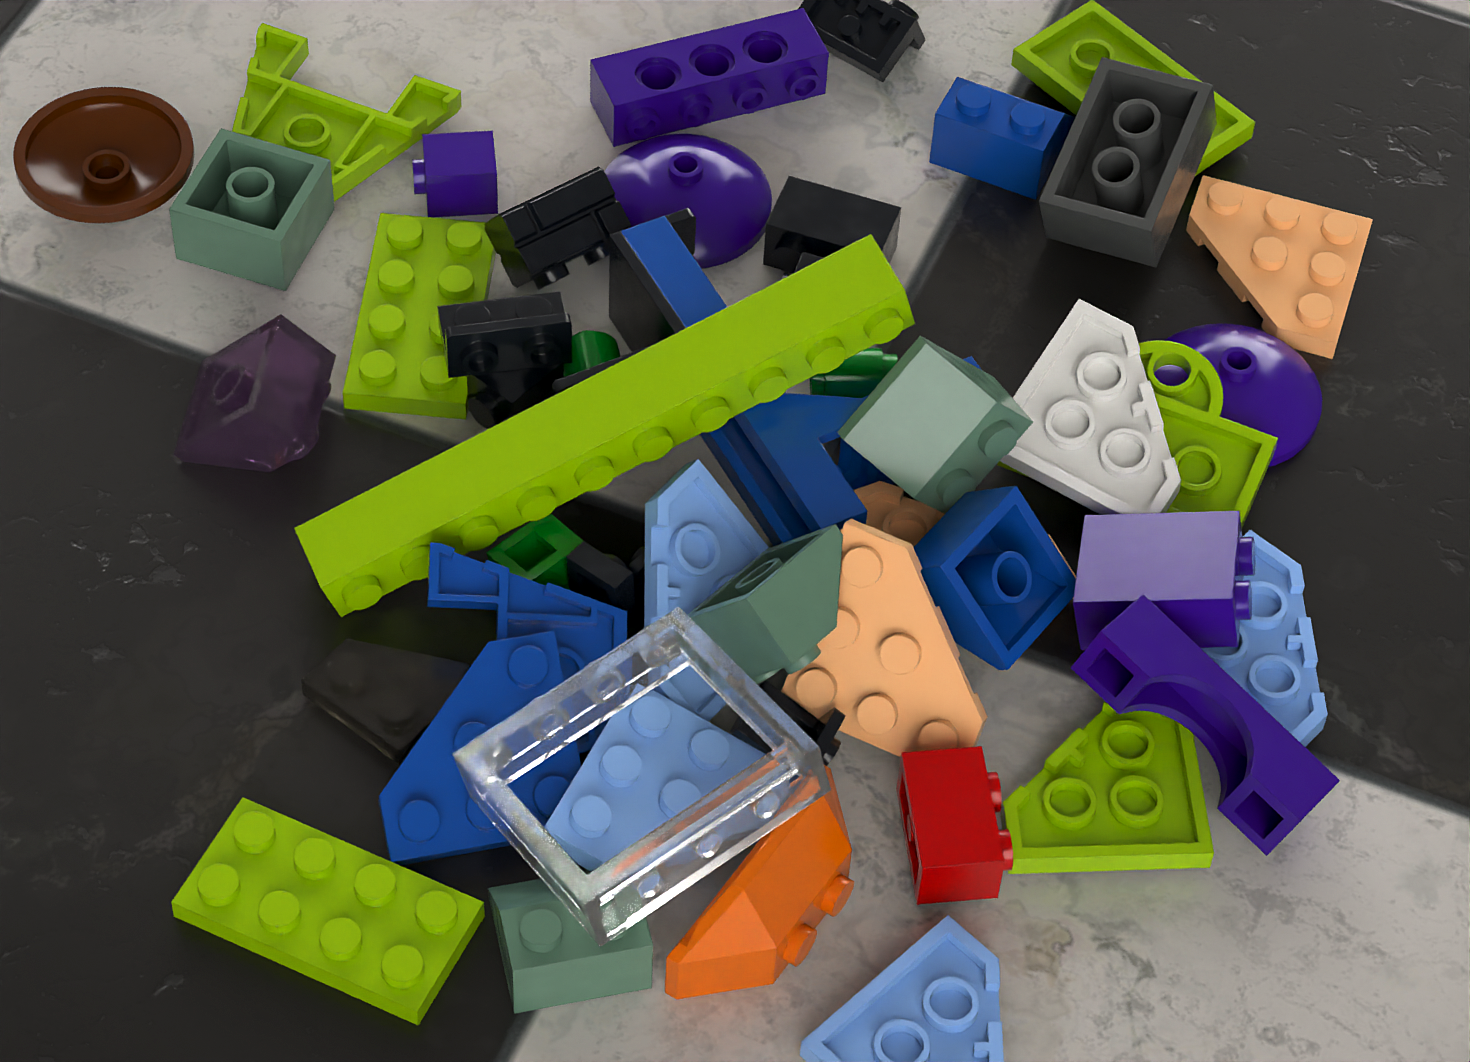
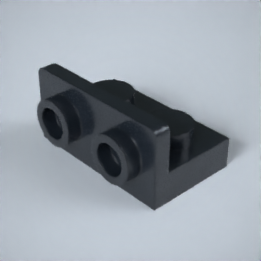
[798,0,926,82]
[437,291,572,378]

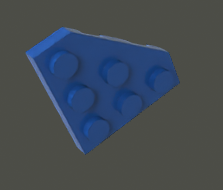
[378,631,581,866]

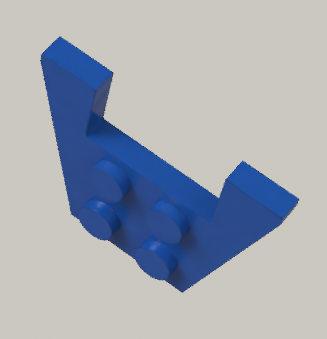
[427,542,627,758]

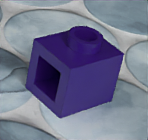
[412,130,498,218]

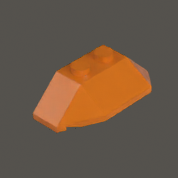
[665,762,854,1000]

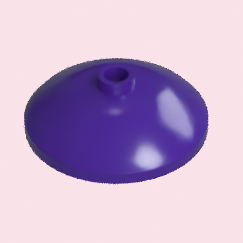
[604,134,772,269]
[1154,324,1322,467]

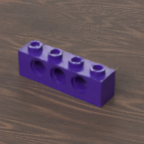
[590,8,829,147]

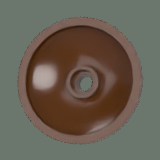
[13,87,194,224]

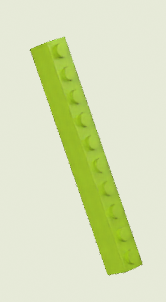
[294,234,915,617]

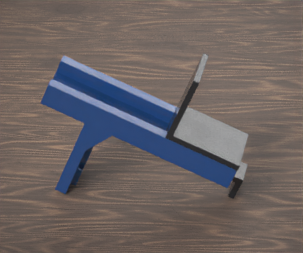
[552,208,982,546]

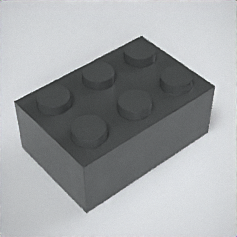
[1039,57,1217,268]

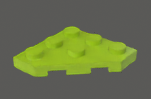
[1000,702,1214,874]

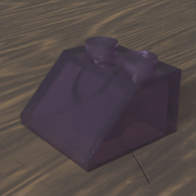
[173,314,336,473]

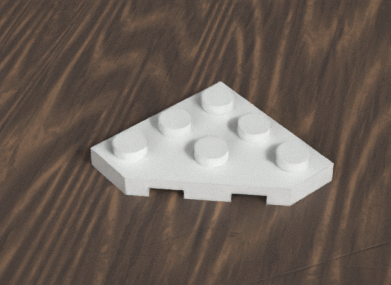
[1000,299,1181,515]

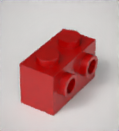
[896,746,1013,905]

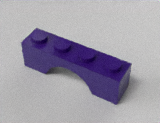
[1071,594,1340,856]

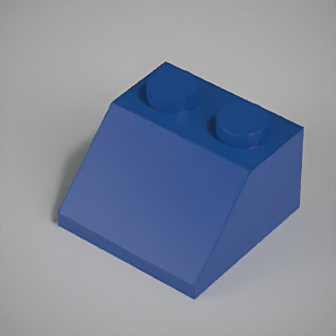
[929,77,1075,200]
[914,486,1076,670]

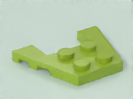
[232,23,462,202]

